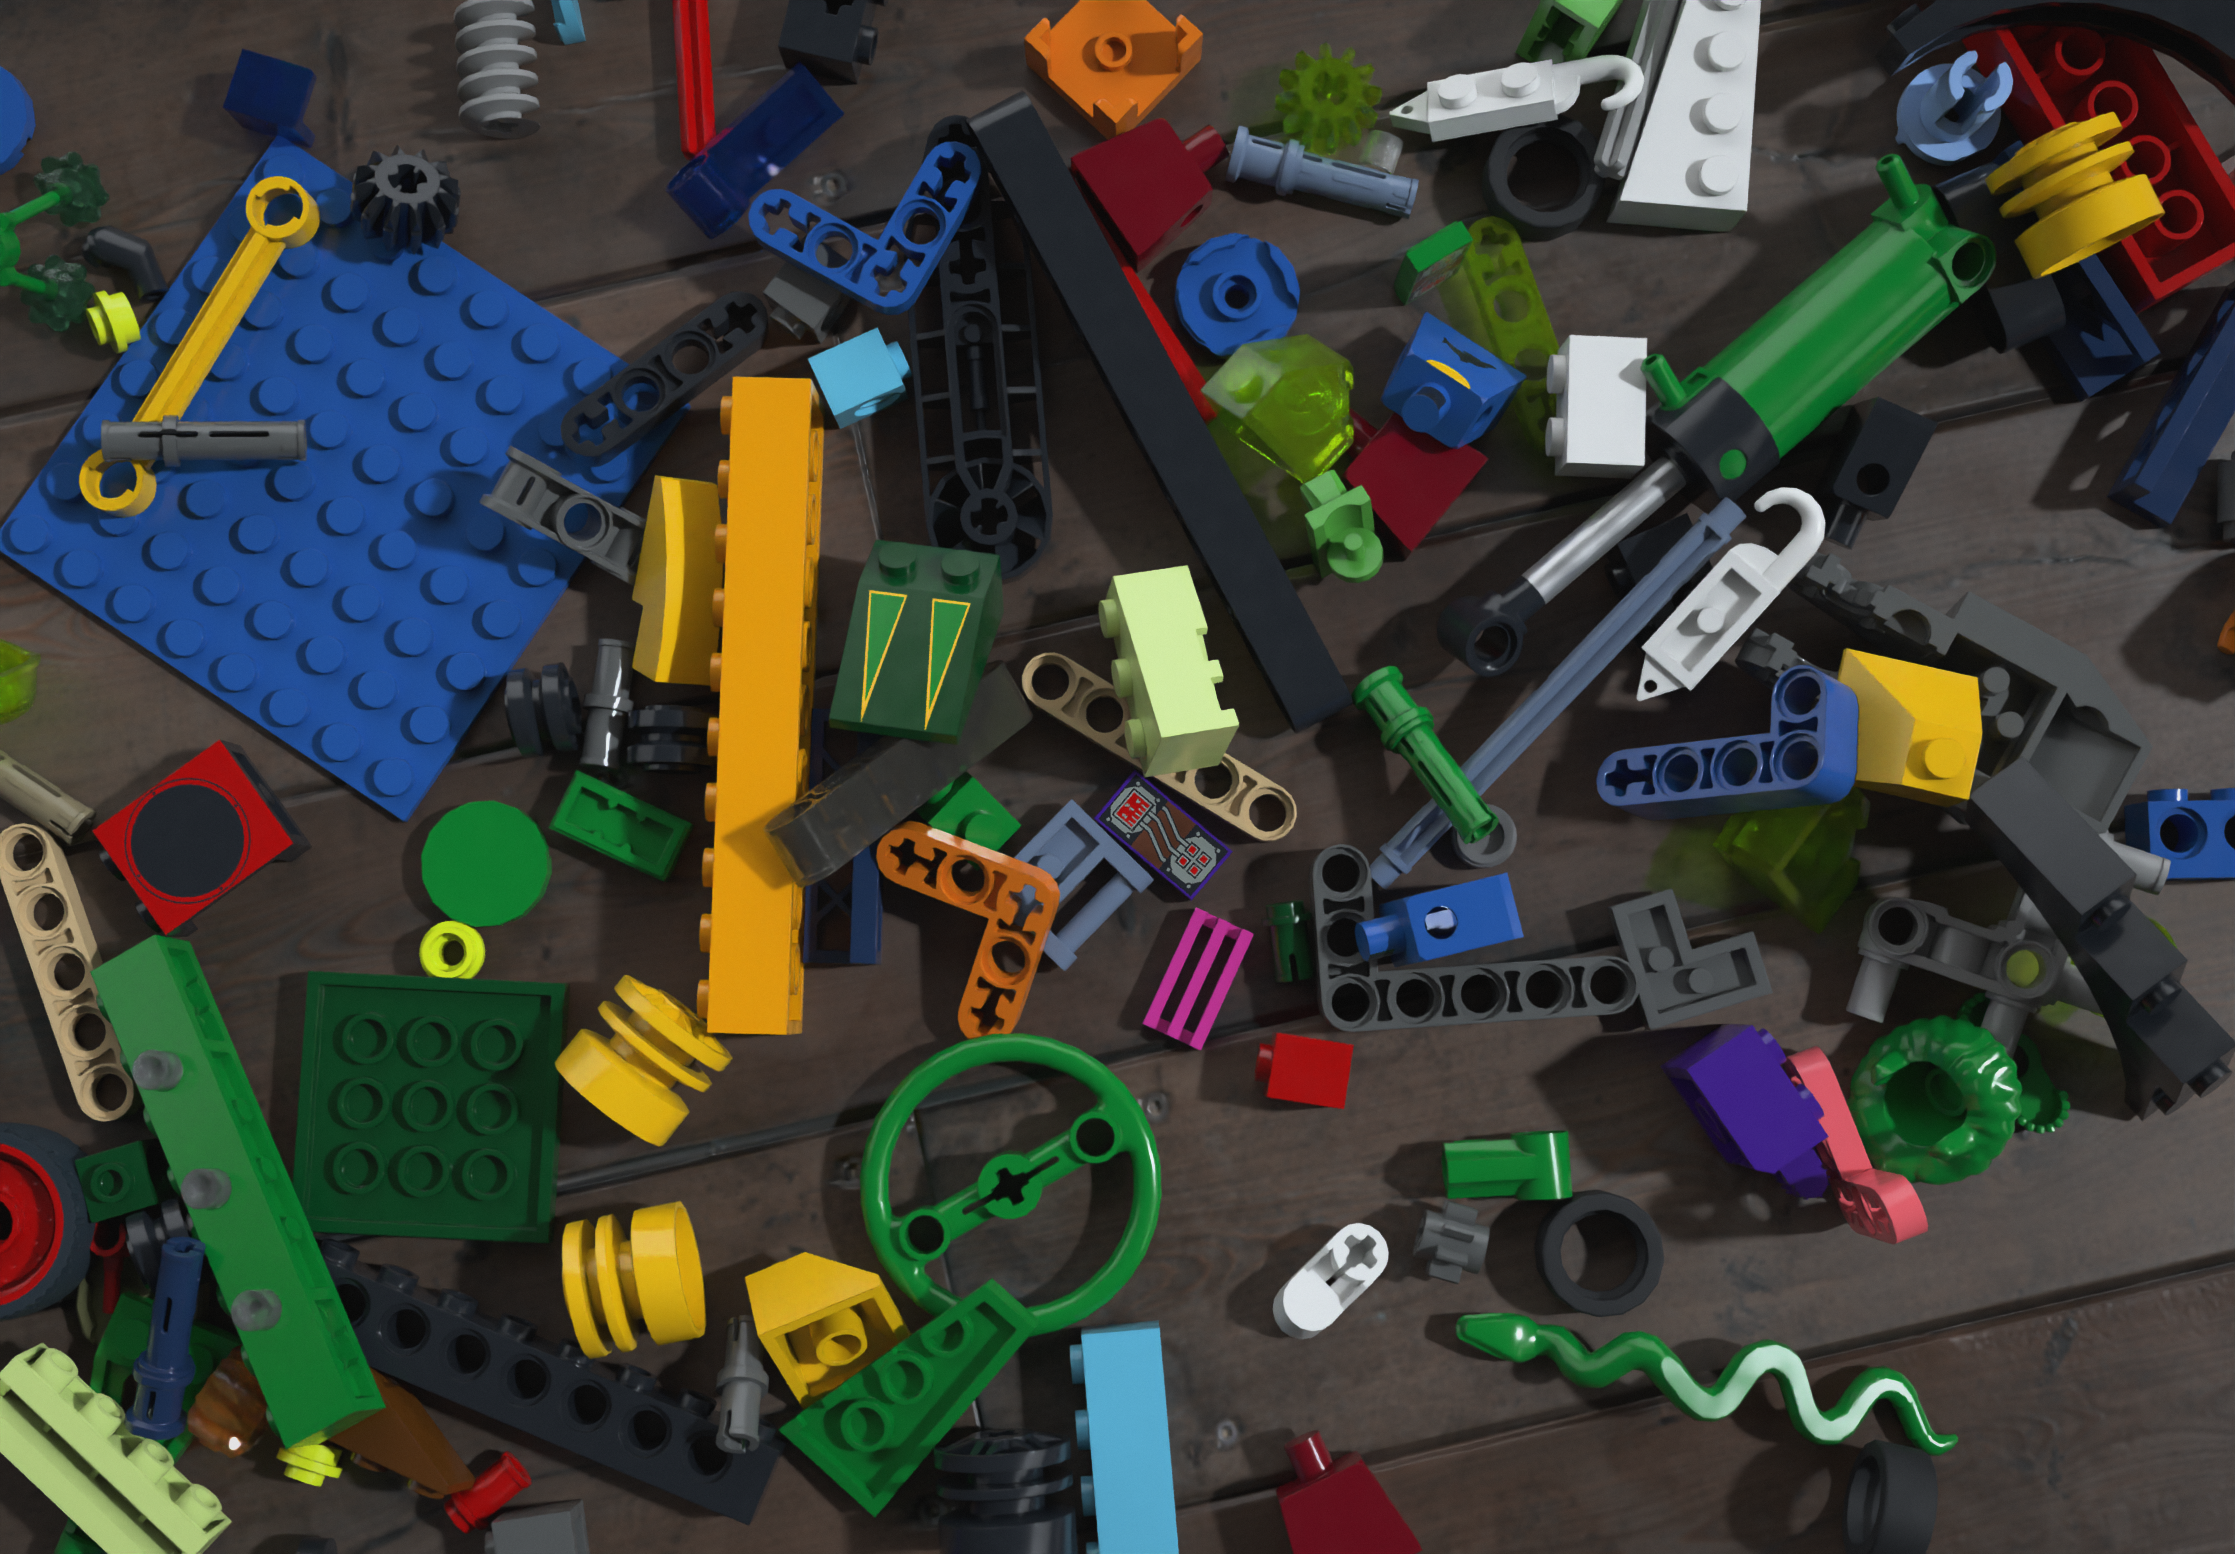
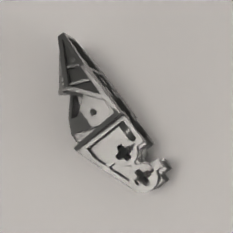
[1735,552,2153,834]

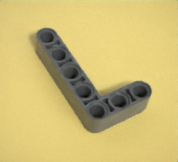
[1308,844,1639,1032]

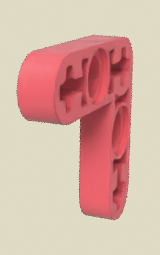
[1785,1046,1928,1245]

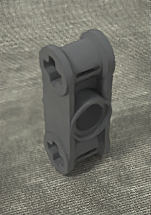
[479,445,647,586]

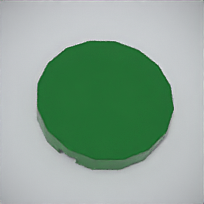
[421,800,552,927]

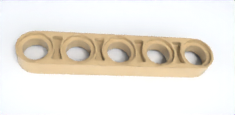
[1022,652,1297,842]
[0,823,143,1122]

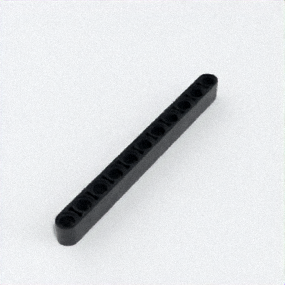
[965,90,1353,734]

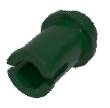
[1261,900,1316,982]

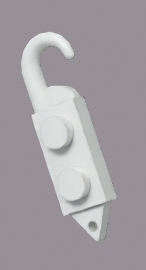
[1389,55,1644,142]
[1636,487,1826,701]

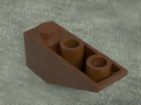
[318,1366,476,1499]

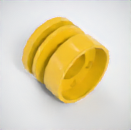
[1985,112,2166,279]
[554,975,733,1147]
[562,1201,706,1359]

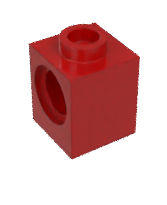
[1254,1032,1354,1109]

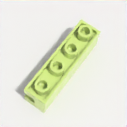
[0,1342,232,1554]

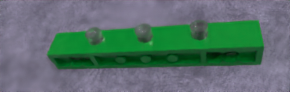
[90,934,386,1449]

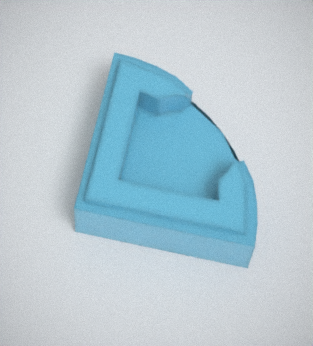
[551,0,586,45]

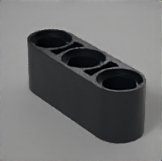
[1931,162,2066,354]

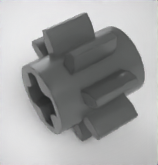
[1413,1200,1490,1284]

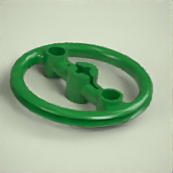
[860,1033,1162,1337]

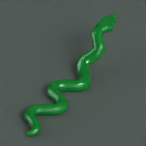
[1455,1313,1958,1456]

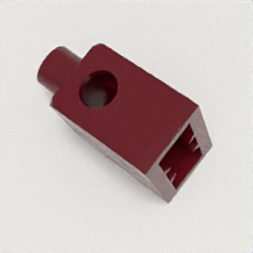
[1071,118,1229,273]
[1327,408,1488,561]
[1275,1430,1423,1554]

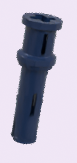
[124,1237,206,1440]

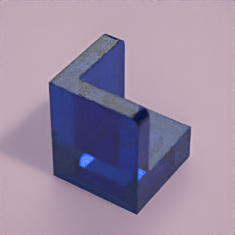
[223,49,317,148]

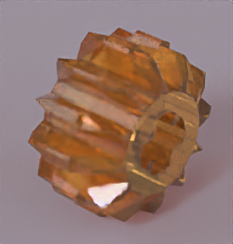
[187,1344,269,1459]

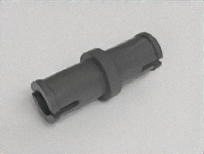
[579,639,636,771]
[716,1315,769,1454]

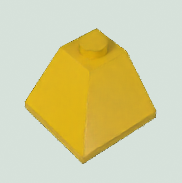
[1837,648,1982,807]
[745,1252,911,1410]

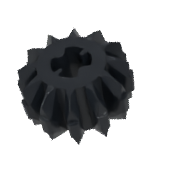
[350,145,461,255]

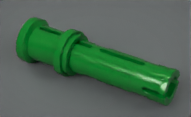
[1351,666,1499,844]

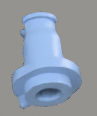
[1895,50,2013,166]

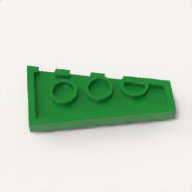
[778,1278,1041,1517]

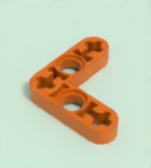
[876,821,1060,1039]

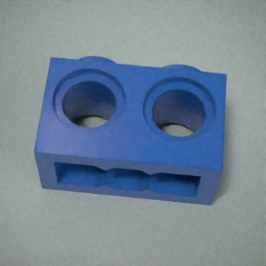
[2124,788,2235,881]

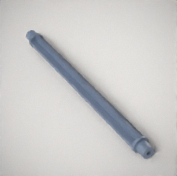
[1369,497,1747,890]

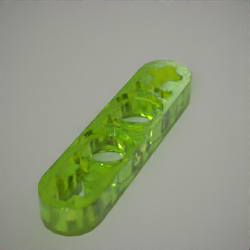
[1462,216,1559,453]

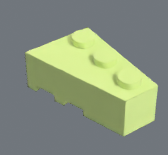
[1099,565,1239,777]

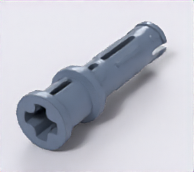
[1225,125,1419,220]

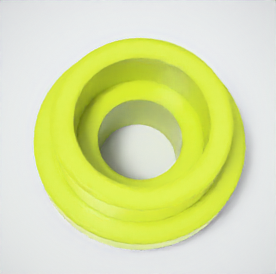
[86,290,141,354]
[419,921,485,979]
[276,1444,343,1487]

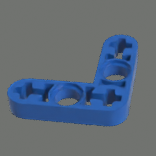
[748,141,983,315]

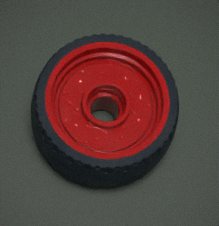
[0,1122,110,1321]

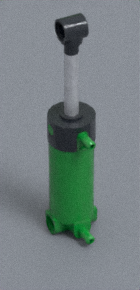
[1437,154,1997,677]

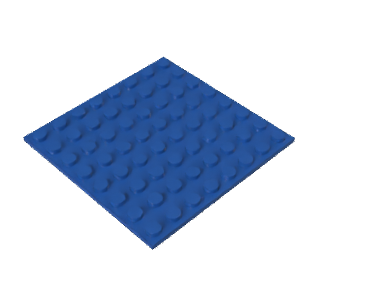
[0,134,691,822]

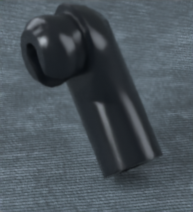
[81,225,170,303]

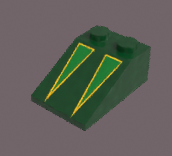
[829,540,1004,745]

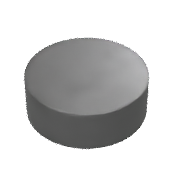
[1450,804,1517,869]

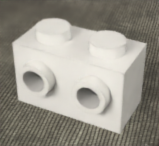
[1545,335,1647,479]

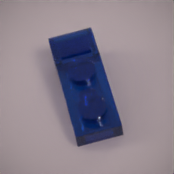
[665,62,844,239]

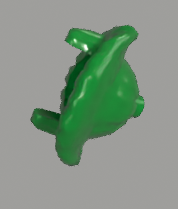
[1846,1015,2022,1185]

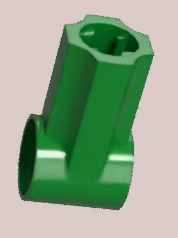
[1441,1130,1573,1200]

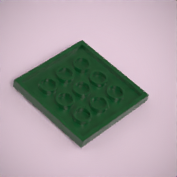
[293,971,570,1243]

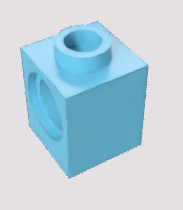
[808,327,912,429]

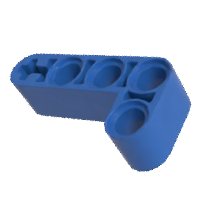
[1596,665,1859,821]

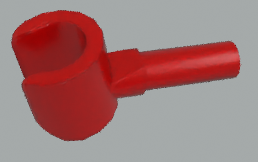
[90,1222,130,1314]

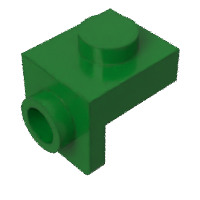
[910,761,1022,871]

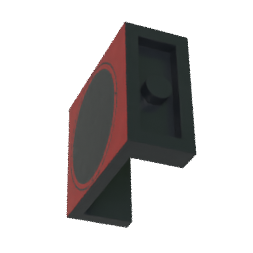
[93,740,312,937]

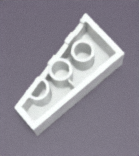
[1606,0,1761,232]

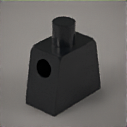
[1814,396,1938,550]

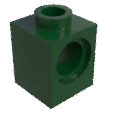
[75,1138,178,1224]

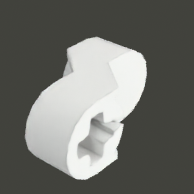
[1273,1223,1389,1339]

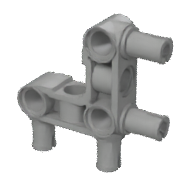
[1846,830,2171,1059]

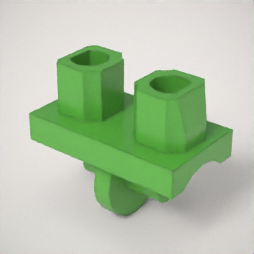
[1300,470,1383,583]

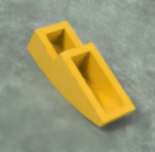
[632,475,723,686]

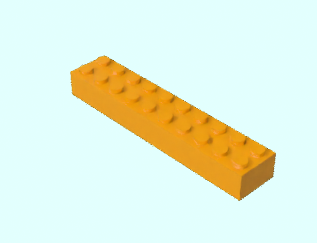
[697,377,825,1035]

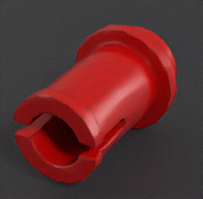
[444,1451,532,1534]

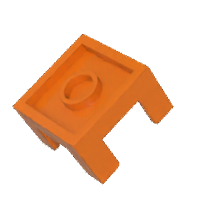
[1024,0,1203,140]

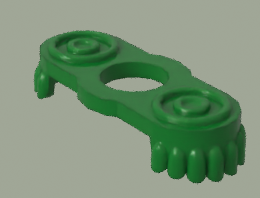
[1956,992,2070,1134]

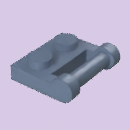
[1013,799,1154,971]

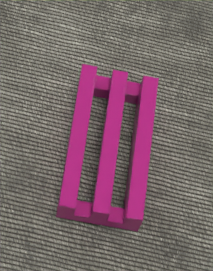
[1142,907,1254,1050]

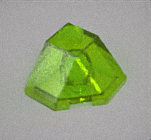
[1200,334,1354,484]
[1712,786,1871,935]

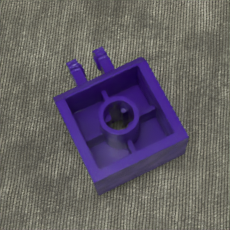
[1660,1024,1830,1200]

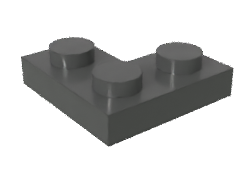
[1607,888,1773,1030]

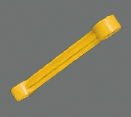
[79,176,320,518]

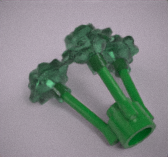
[0,151,109,333]

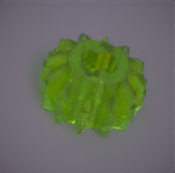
[1274,42,1382,155]

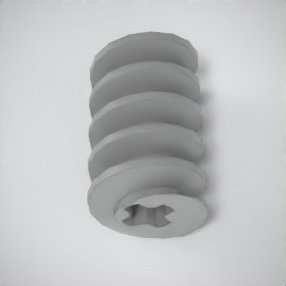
[454,0,541,139]

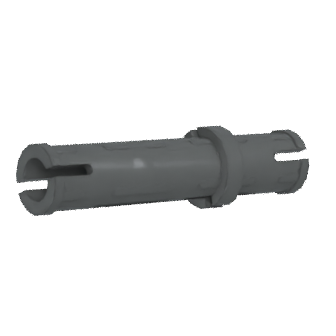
[101,415,307,467]

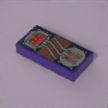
[1094,770,1233,901]

